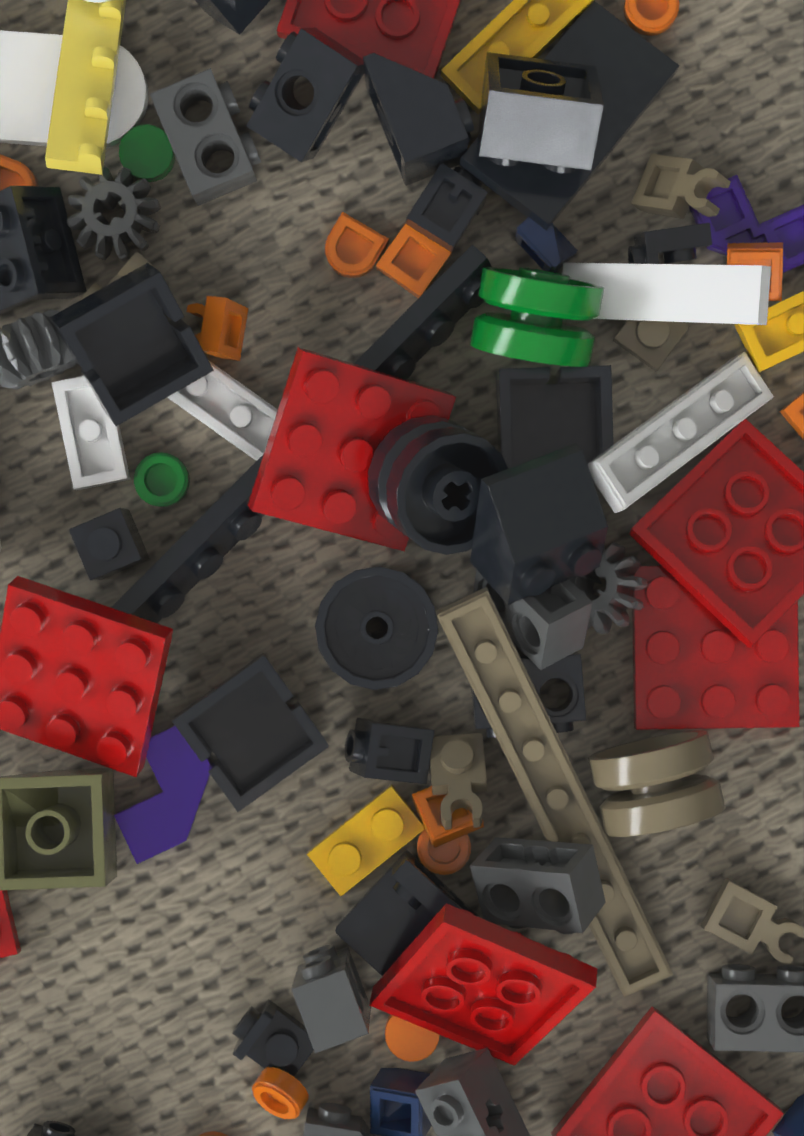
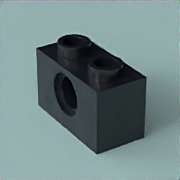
[246,27,364,162]

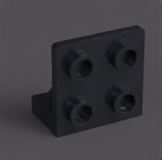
[0,186,87,314]
[335,850,481,976]

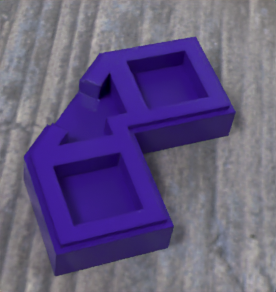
[689,175,804,274]
[114,726,212,864]

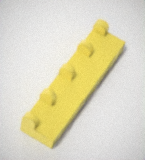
[45,0,126,175]

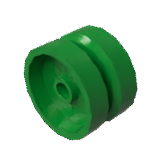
[470,267,604,367]

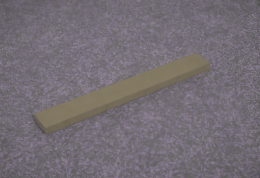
[436,587,673,997]

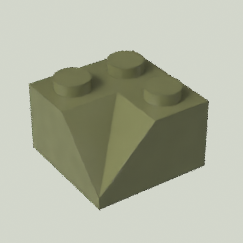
[0,768,117,890]

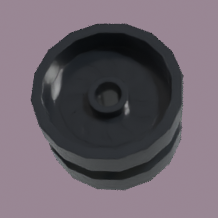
[368,415,508,555]
[315,566,438,690]

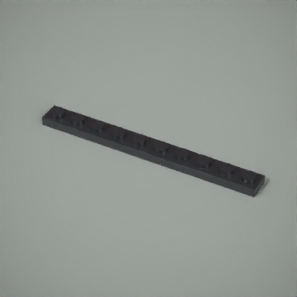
[111,245,492,623]

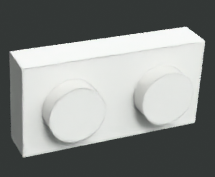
[51,376,130,490]

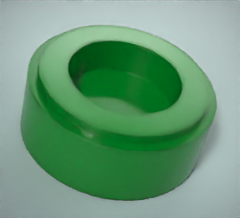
[119,124,175,182]
[134,452,190,507]

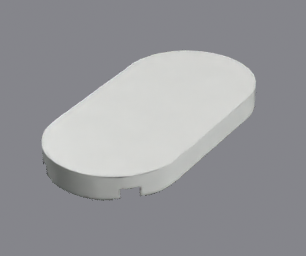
[0,30,148,148]

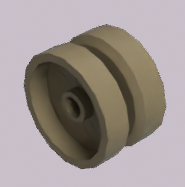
[588,730,726,837]

